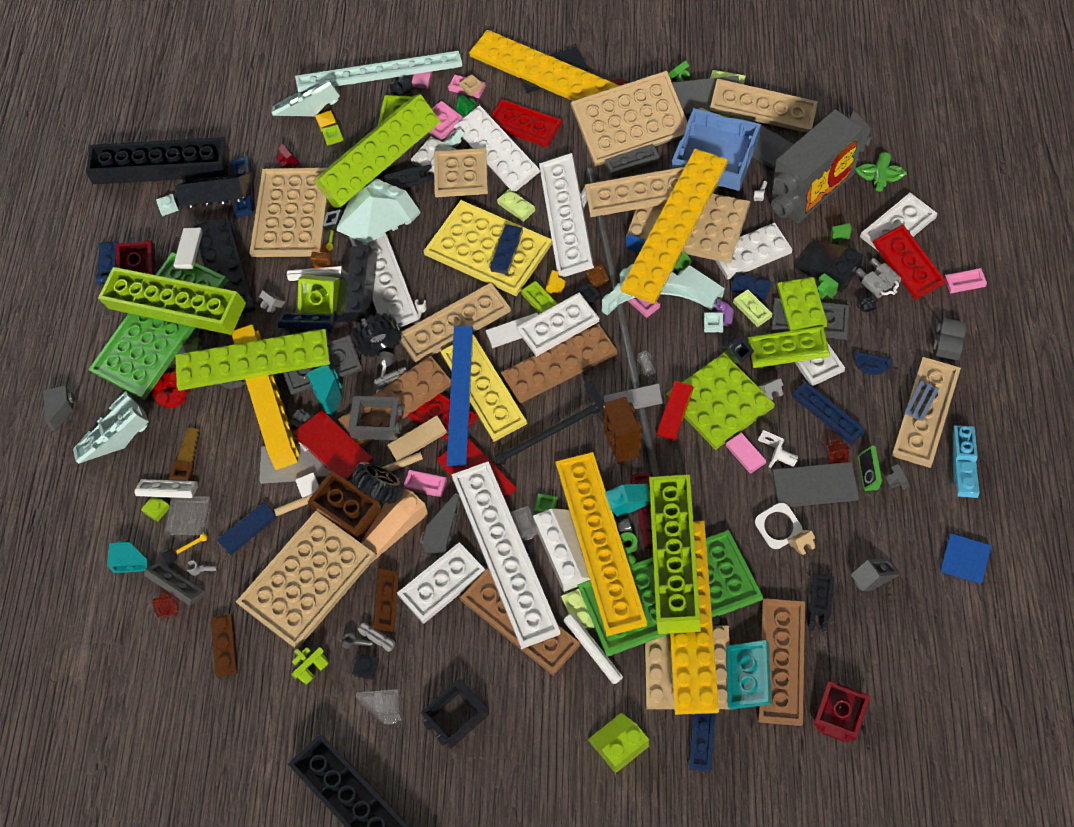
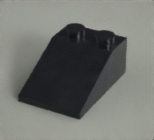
[794,241,864,293]

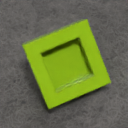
[322,124,343,146]
[141,497,170,522]

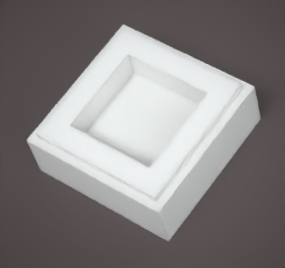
[295,472,319,498]

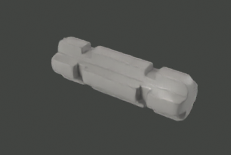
[373,367,407,390]
[358,622,395,652]

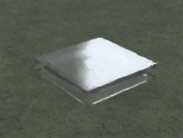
[165,496,211,535]

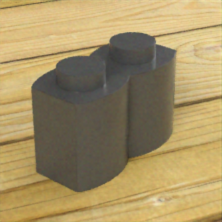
[933,318,967,361]

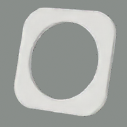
[755,503,803,549]

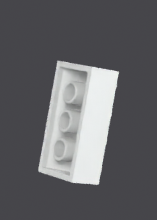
[533,509,590,594]

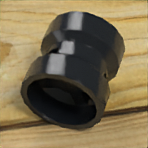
[389,75,412,96]

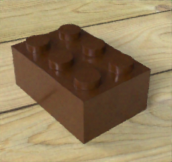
[603,397,642,464]
[307,471,382,540]

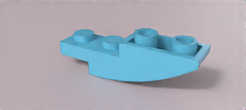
[953,425,980,498]

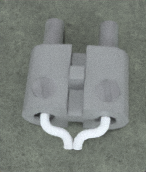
[856,258,902,298]

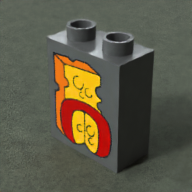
[771,109,864,224]

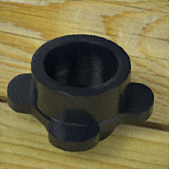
[858,298,878,312]

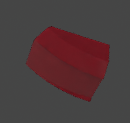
[116,240,155,275]
[814,680,871,742]

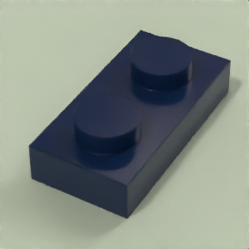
[731,273,772,300]

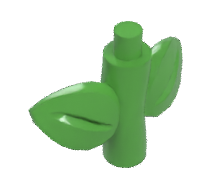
[855,152,907,192]

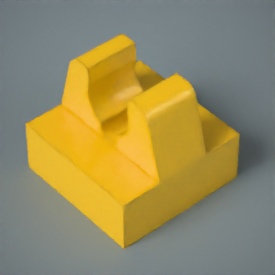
[545,270,566,296]

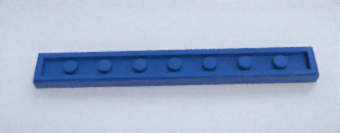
[447,326,473,466]

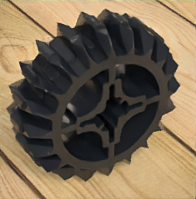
[351,462,404,504]

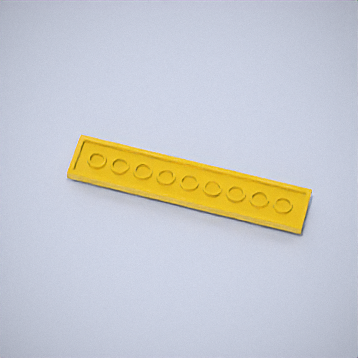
[469,30,620,101]
[621,149,728,304]
[556,452,647,636]
[670,521,719,715]

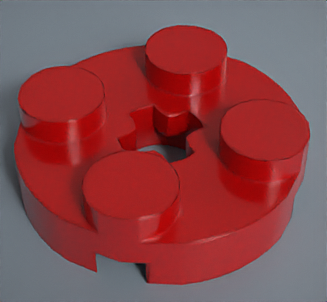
[151,371,190,408]

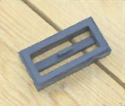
[905,380,939,421]

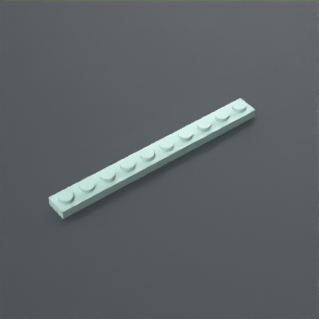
[295,51,462,92]

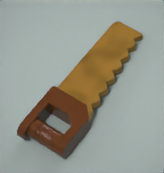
[169,428,200,481]

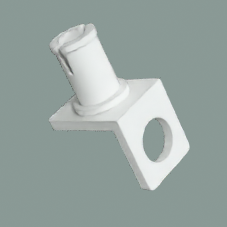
[758,430,798,468]

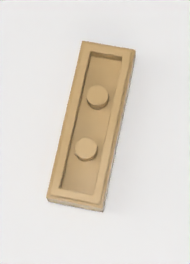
[388,416,447,461]

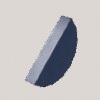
[854,352,893,375]

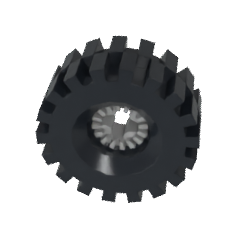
[352,313,402,357]

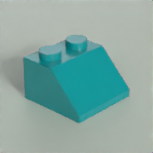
[306,365,342,419]

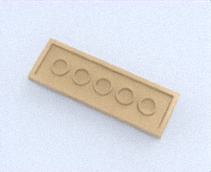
[709,79,818,133]
[585,167,685,217]
[399,283,511,364]
[892,357,961,468]

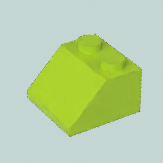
[298,275,340,314]
[588,713,649,774]

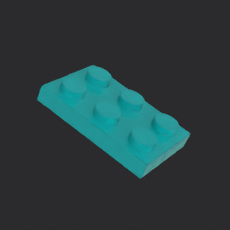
[726,640,772,710]

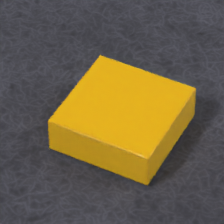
[315,110,337,131]

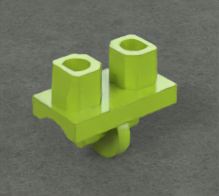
[291,647,329,685]

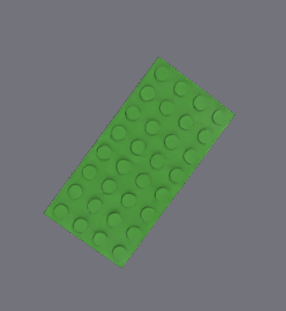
[88,252,228,400]
[577,530,763,657]

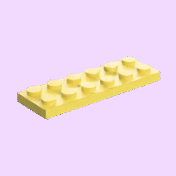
[440,334,527,442]

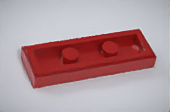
[656,381,694,441]

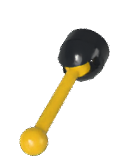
[160,534,207,566]

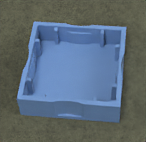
[672,108,761,191]

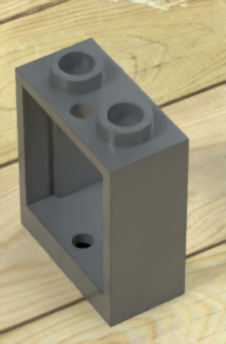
[348,396,404,440]

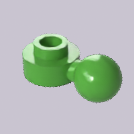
[620,532,638,566]

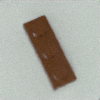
[372,569,399,632]
[211,614,238,678]

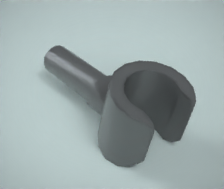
[342,633,372,649]

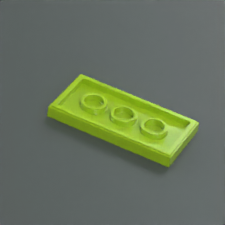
[748,326,830,368]

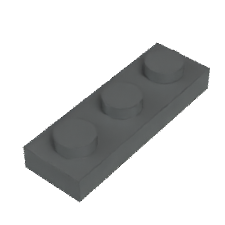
[605,144,660,177]
[144,562,204,606]

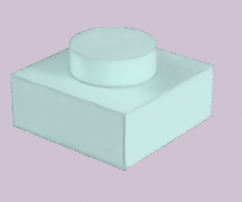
[443,129,465,147]
[156,194,179,216]
[704,313,723,332]

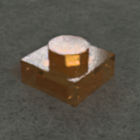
[311,251,333,268]
[585,265,609,288]

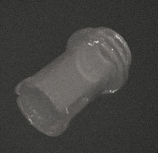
[637,351,656,376]

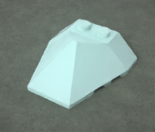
[271,79,340,117]
[337,179,420,244]
[73,391,149,464]

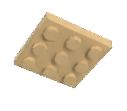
[434,148,488,197]

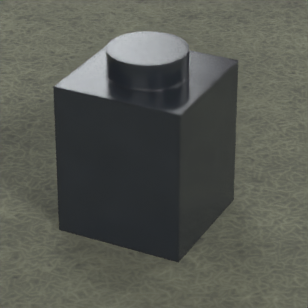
[721,337,754,363]

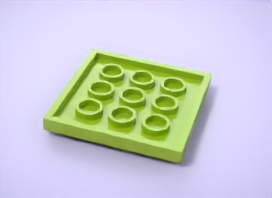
[666,353,775,450]

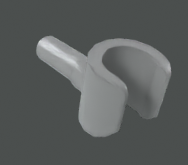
[187,561,217,576]

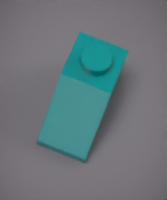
[605,484,651,518]
[107,541,152,573]

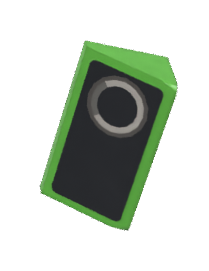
[858,446,882,491]

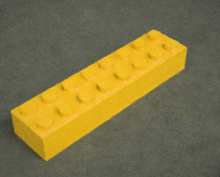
[232,325,300,470]

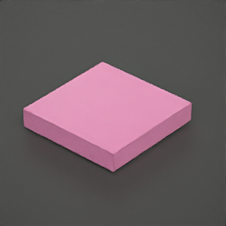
[429,101,464,141]

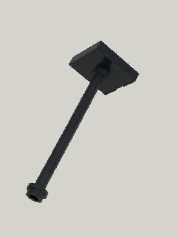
[494,380,604,466]

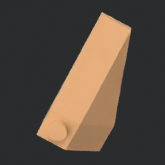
[360,488,428,562]

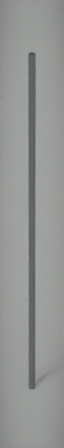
[586,168,660,477]

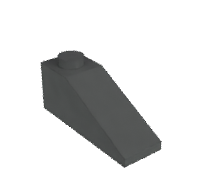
[420,493,461,555]

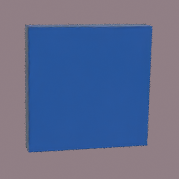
[940,533,991,584]

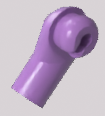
[715,300,734,327]

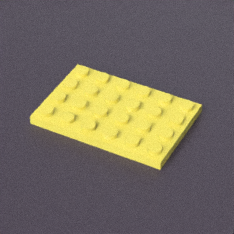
[424,200,552,296]

